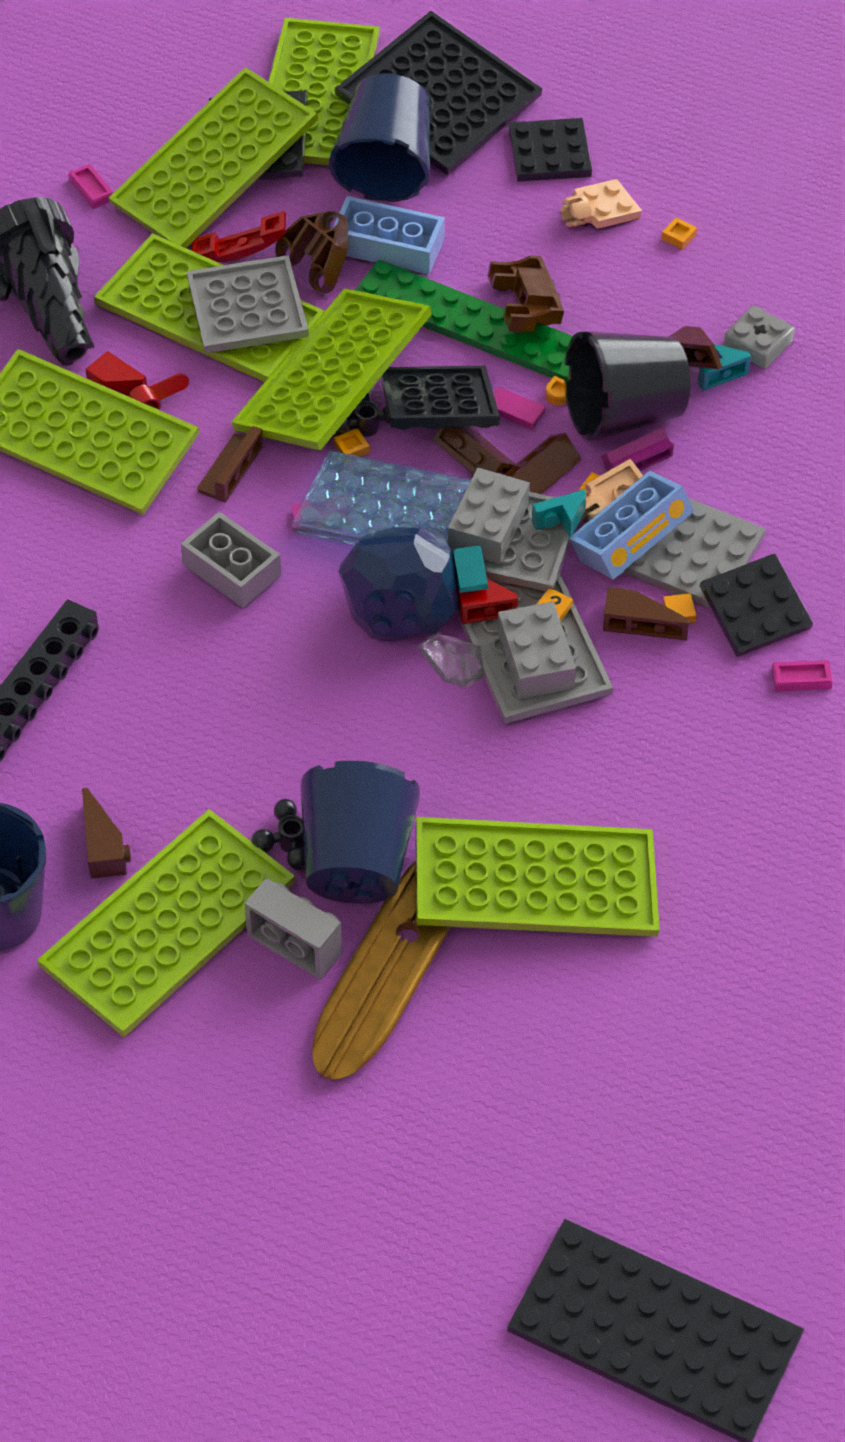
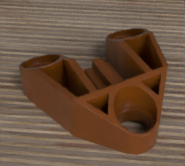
[275,211,348,293]

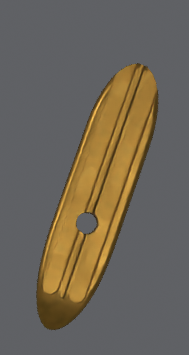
[312,860,451,1079]

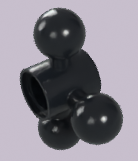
[335,393,390,437]
[251,799,305,870]

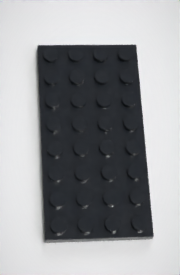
[507,1219,804,1442]

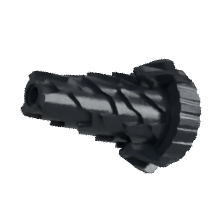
[0,197,95,366]

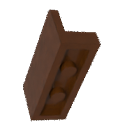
[198,426,263,503]
[432,426,515,474]
[504,433,581,494]

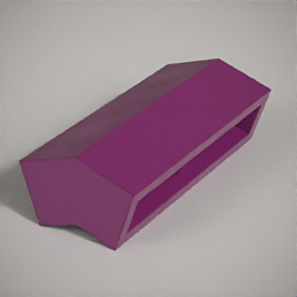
[601,427,674,471]

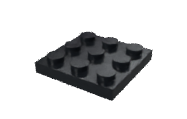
[509,118,592,182]
[699,553,813,657]

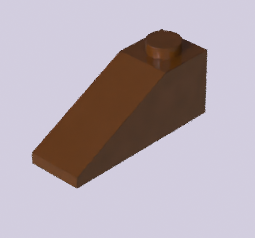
[668,326,722,370]
[603,587,689,641]
[82,788,131,879]

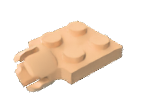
[560,179,642,229]
[580,459,643,526]

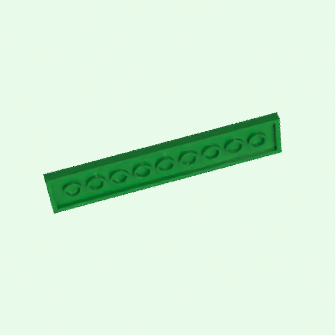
[355,260,573,380]

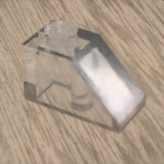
[419,633,484,689]

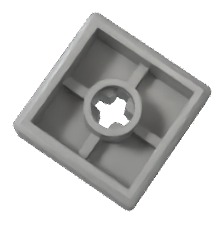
[723,305,795,369]

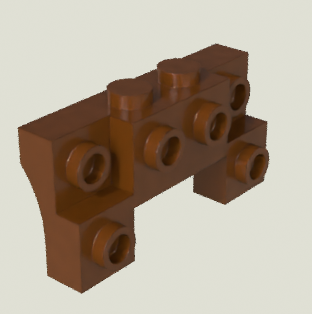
[487,255,564,333]

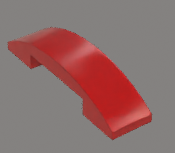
[192,211,287,262]

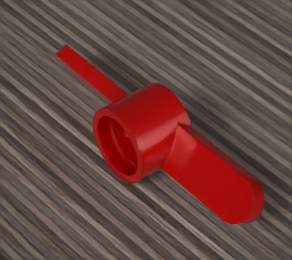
[128,373,189,410]

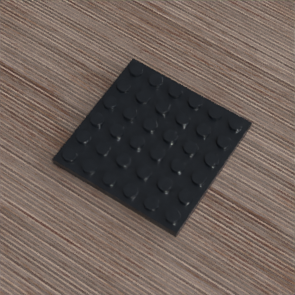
[335,11,543,175]

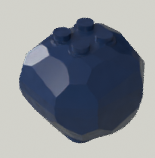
[338,527,460,642]

